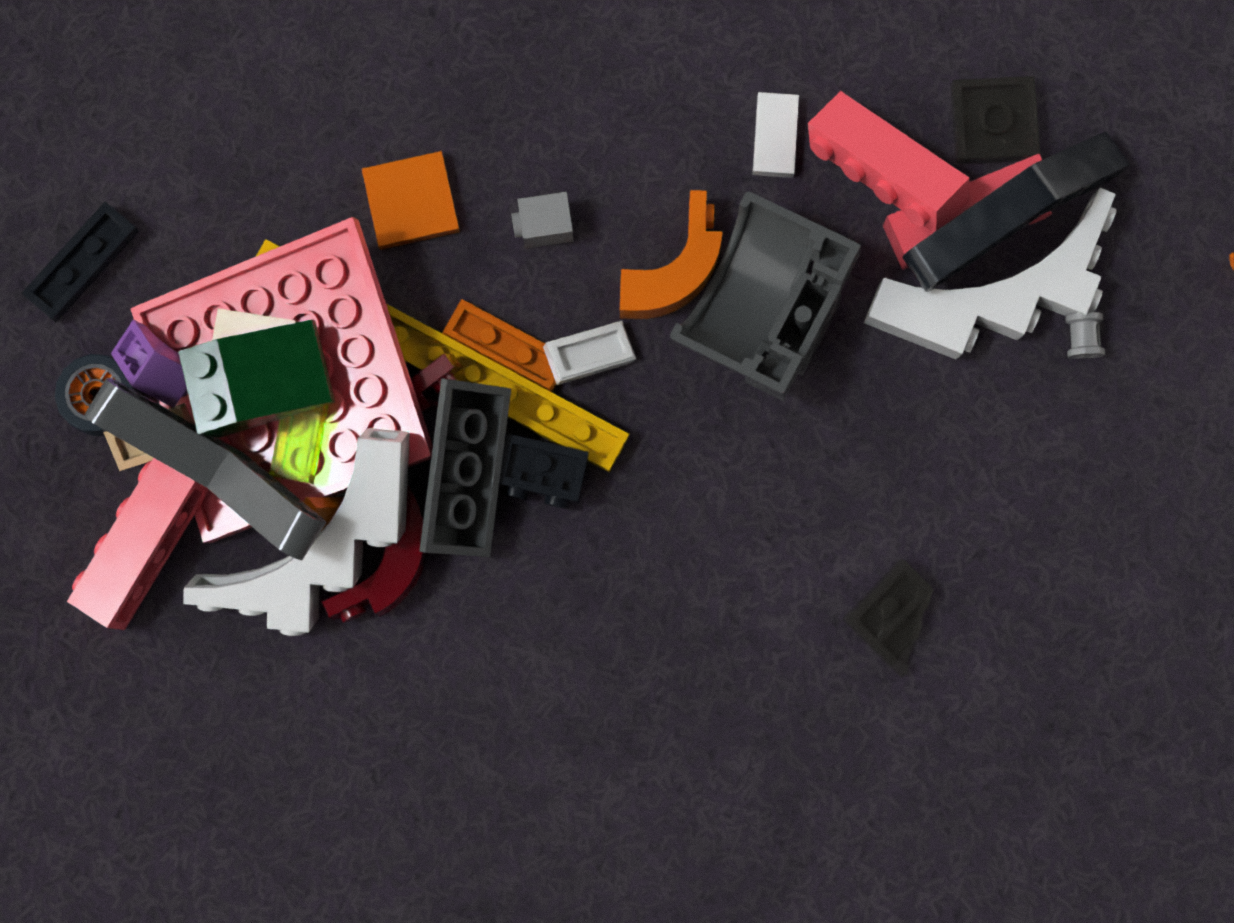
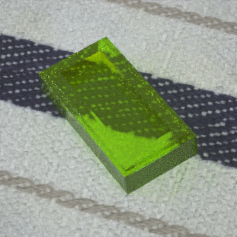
[269,404,329,484]

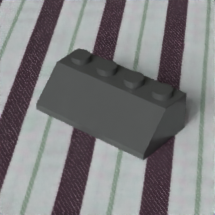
[420,378,511,557]

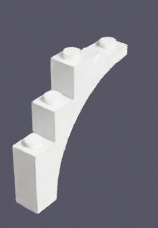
[864,188,1116,359]
[183,428,410,636]

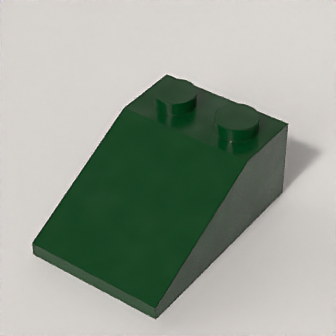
[178,319,335,438]

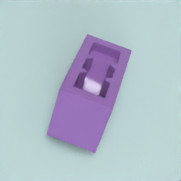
[111,319,188,408]

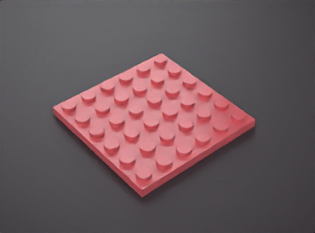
[130,217,433,543]

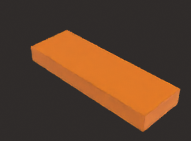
[442,299,557,392]

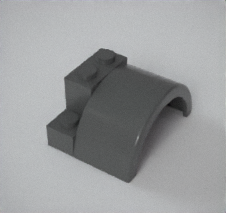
[670,192,861,401]

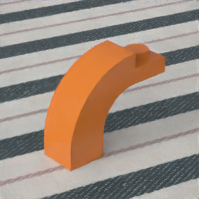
[620,190,722,319]

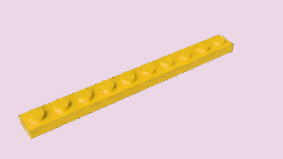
[256,239,629,472]

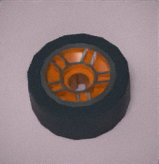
[55,354,140,437]

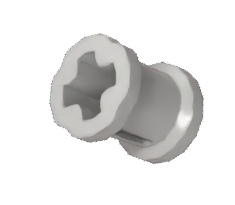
[1065,312,1105,359]

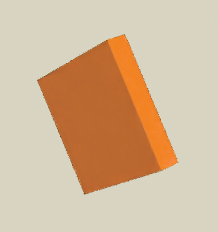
[362,151,460,250]

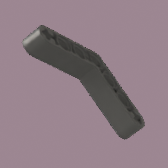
[84,378,326,560]

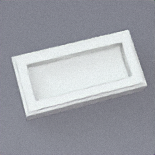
[752,92,799,178]
[543,321,636,385]

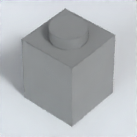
[511,192,574,249]

